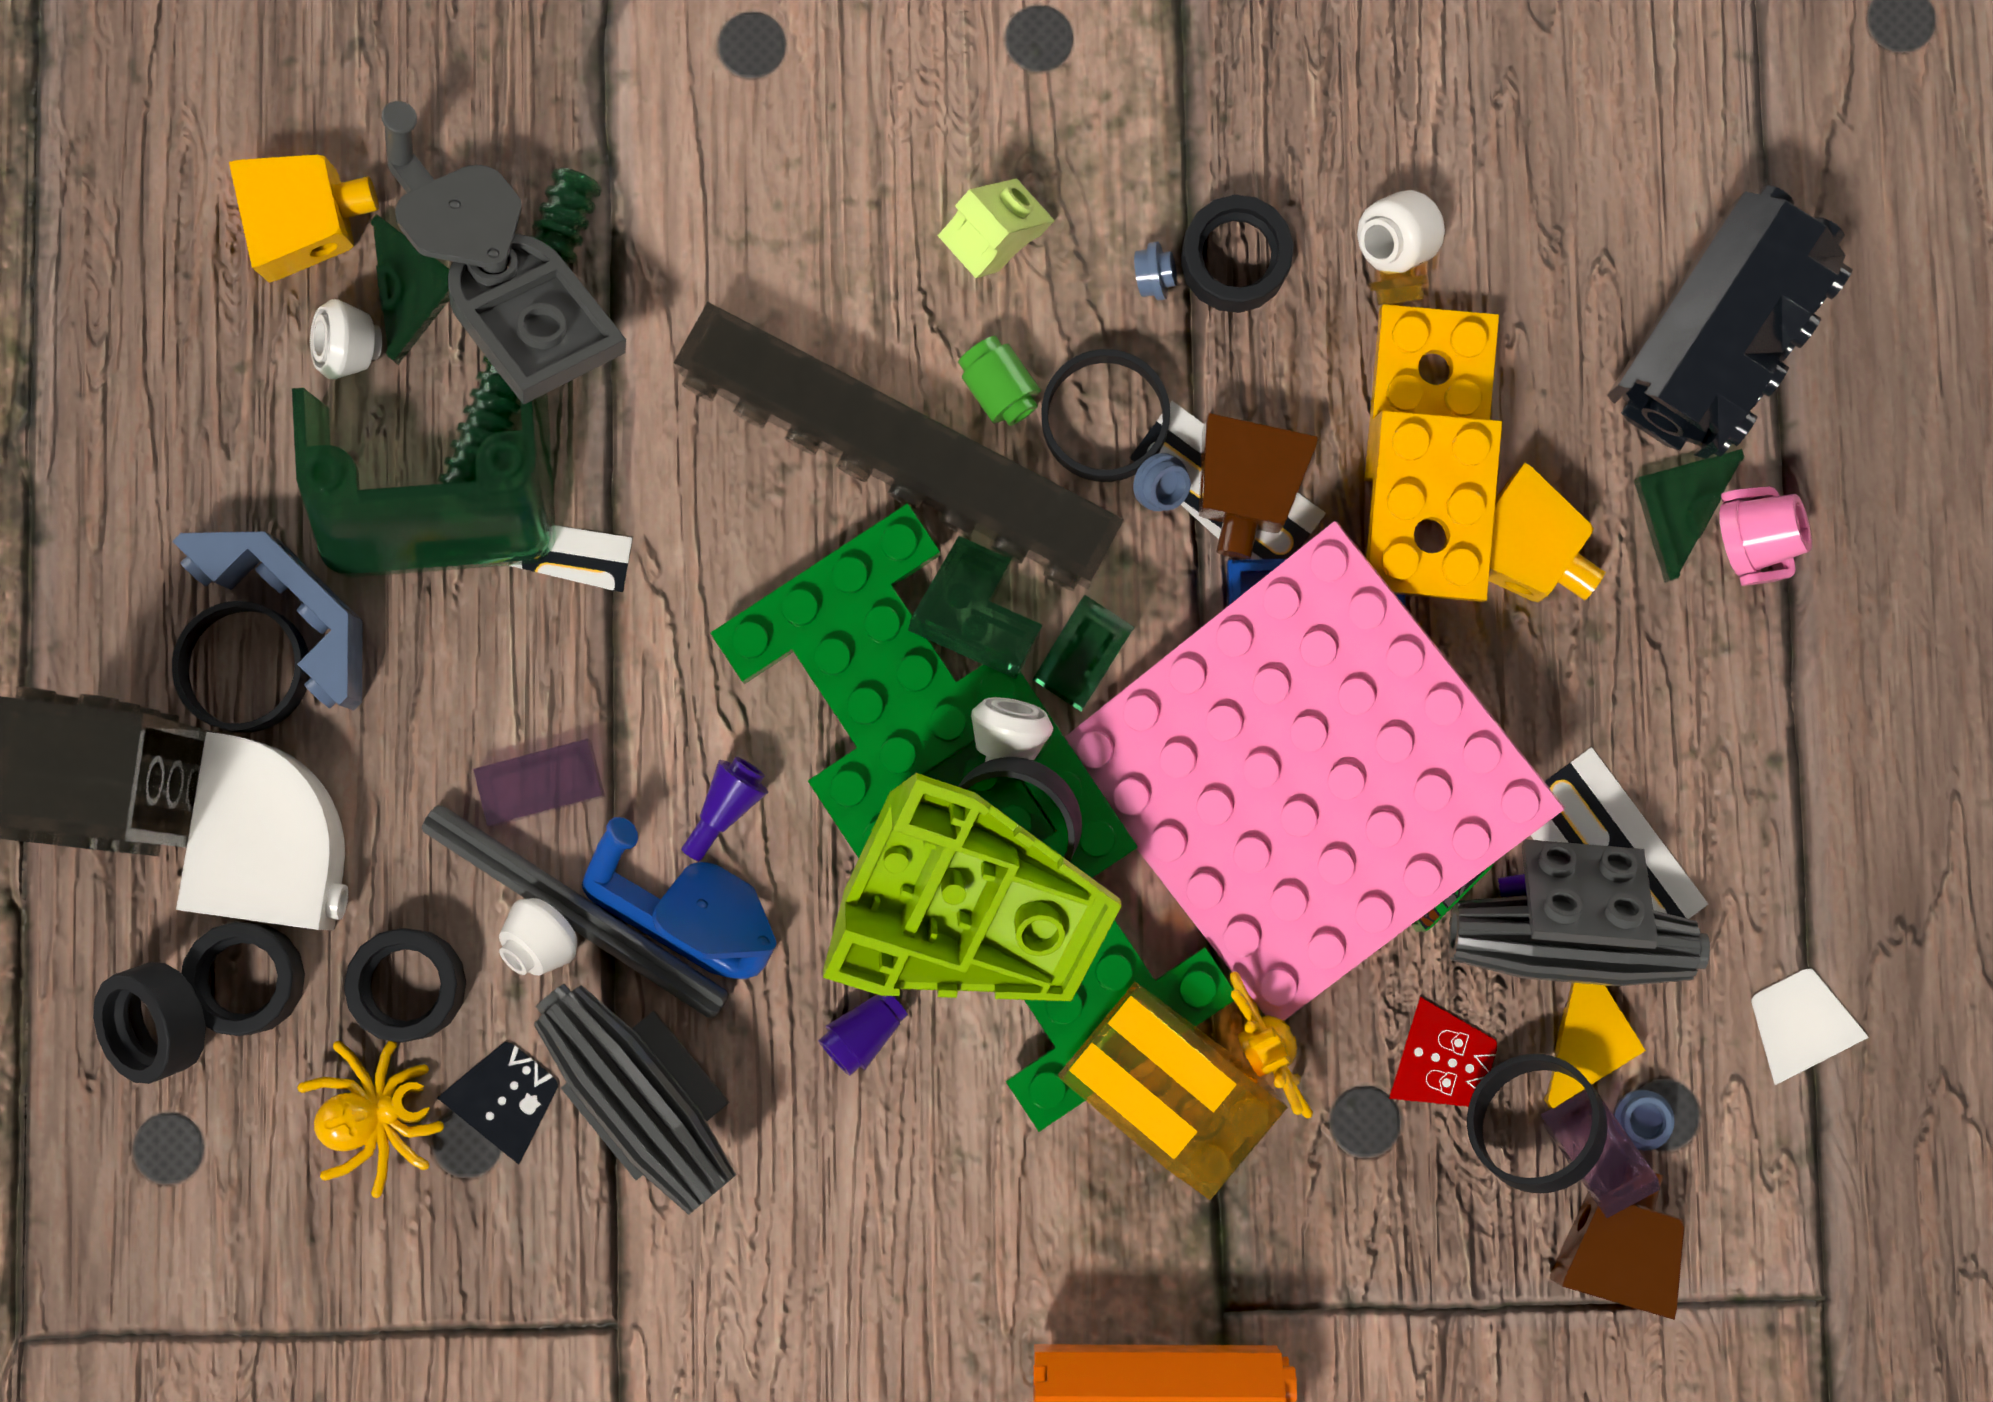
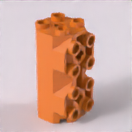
[1033,1344,1297,1402]

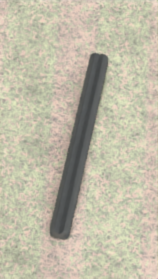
[422,805,729,1018]

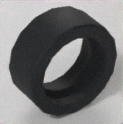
[1181,194,1294,313]
[181,922,305,1036]
[344,928,466,1043]
[93,962,206,1084]

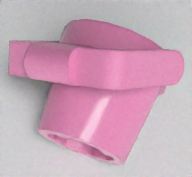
[1719,486,1812,586]

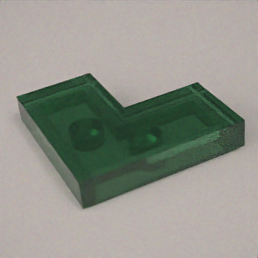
[908,536,1042,679]

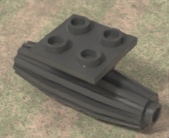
[1448,839,1710,987]
[534,984,737,1215]

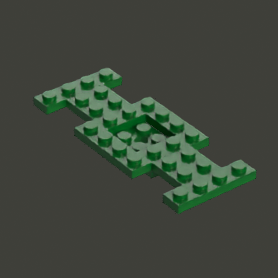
[710,503,1234,1132]

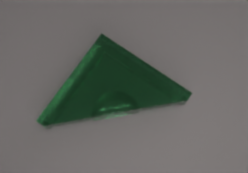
[371,214,450,365]
[1634,449,1744,583]

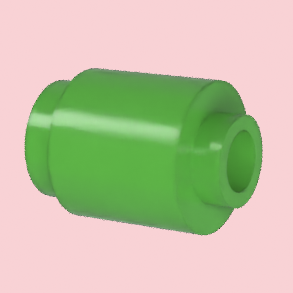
[958,336,1041,426]

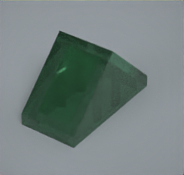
[1032,595,1135,712]

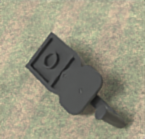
[381,101,626,405]

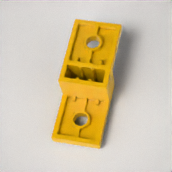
[1364,304,1502,602]

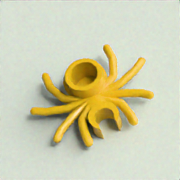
[1230,971,1313,1119]
[297,1040,444,1198]

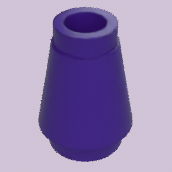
[818,995,908,1076]

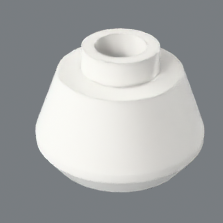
[310,299,382,380]
[971,697,1053,762]
[499,898,577,976]

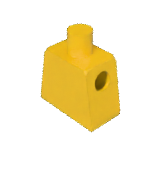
[229,155,379,283]
[1489,463,1606,603]

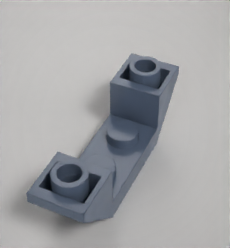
[172,531,363,711]

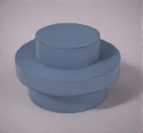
[1134,241,1177,301]
[1133,453,1191,511]
[1613,1090,1674,1151]

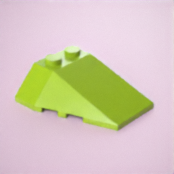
[823,773,1122,1001]

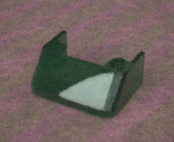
[292,387,556,577]

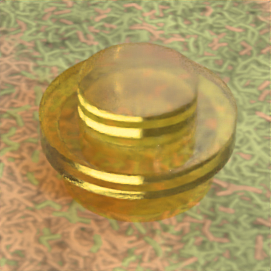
[1369,267,1428,305]

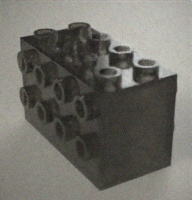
[0,686,220,857]

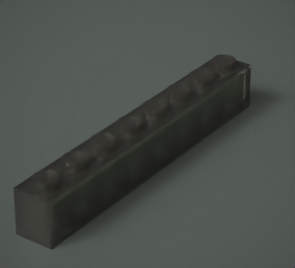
[674,301,1124,591]

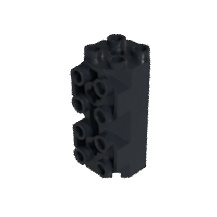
[1607,185,1853,459]

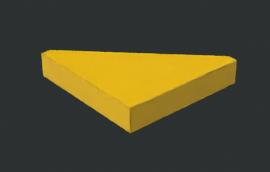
[1544,983,1646,1109]

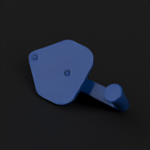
[582,817,777,979]

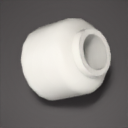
[1357,190,1445,274]

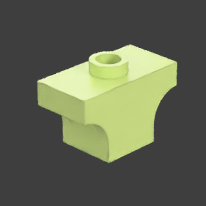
[937,178,1055,278]

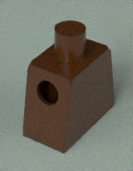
[1199,413,1318,560]
[1549,1165,1684,1320]

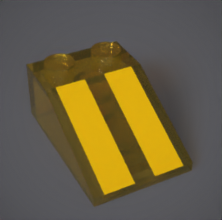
[1058,982,1288,1200]

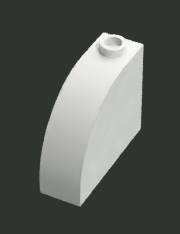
[176,732,348,930]

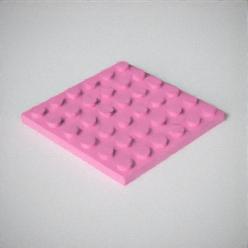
[1065,521,1565,1021]

